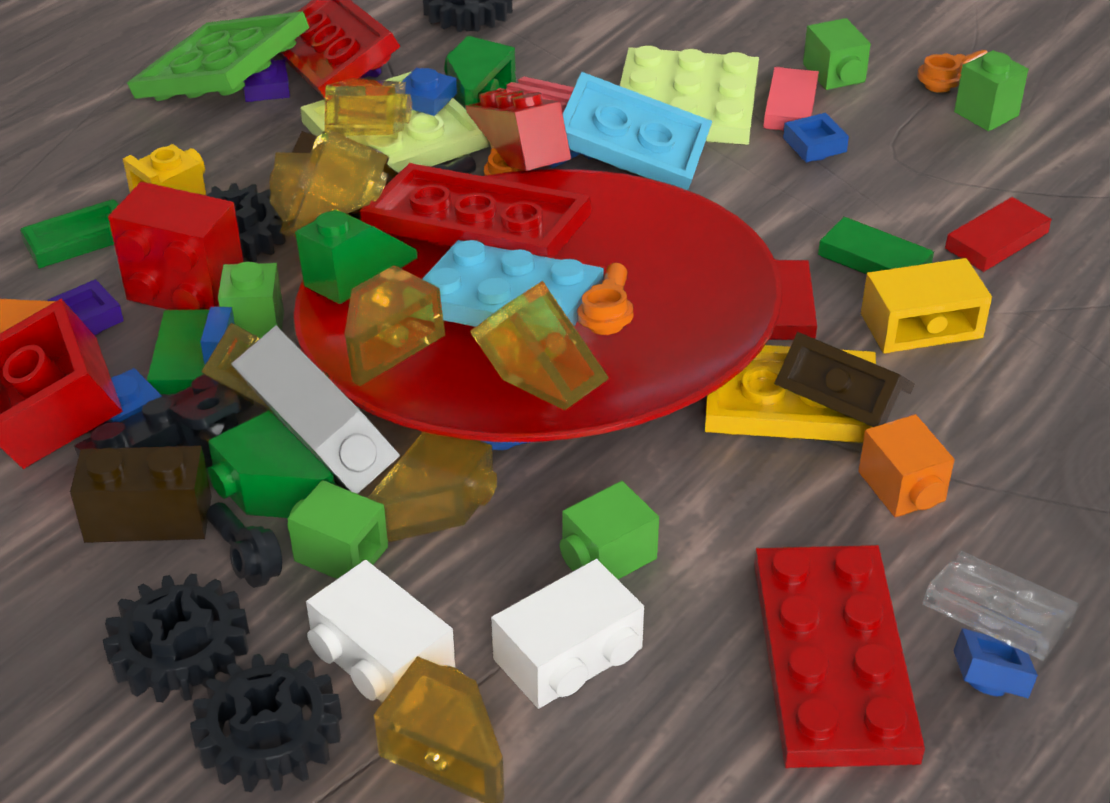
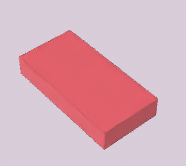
[764,67,819,131]

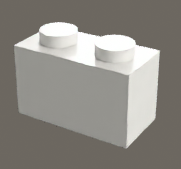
[306,559,456,715]
[491,559,644,709]

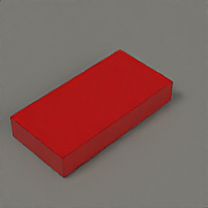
[945,197,1051,272]
[769,260,817,340]

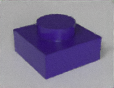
[244,59,290,102]
[48,279,124,335]

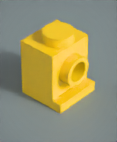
[123,144,206,195]

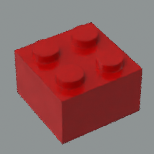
[108,181,244,310]
[0,298,123,469]

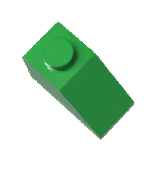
[444,36,516,109]
[295,209,417,304]
[207,410,334,518]

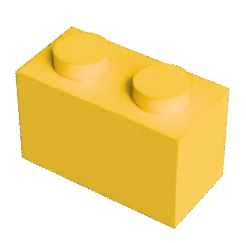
[861,258,992,354]

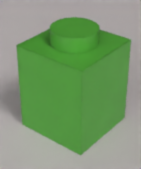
[803,18,871,90]
[954,50,1029,132]
[218,262,284,347]
[287,480,388,579]
[559,481,659,579]

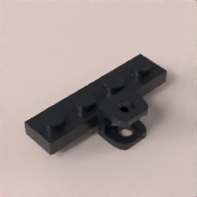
[74,366,263,469]

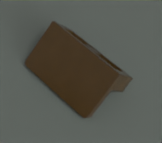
[774,332,915,427]

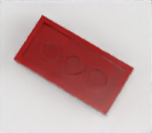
[278,0,401,102]
[360,163,591,258]
[754,545,925,768]

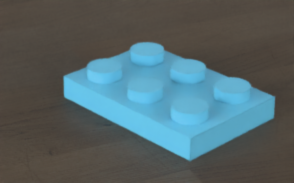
[563,72,712,190]
[408,240,604,345]

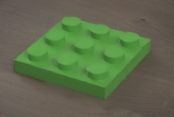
[127,11,310,101]

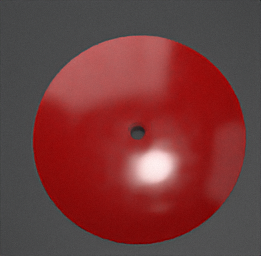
[294,169,782,442]

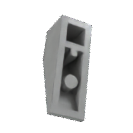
[231,325,400,494]

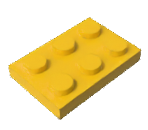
[705,345,876,443]

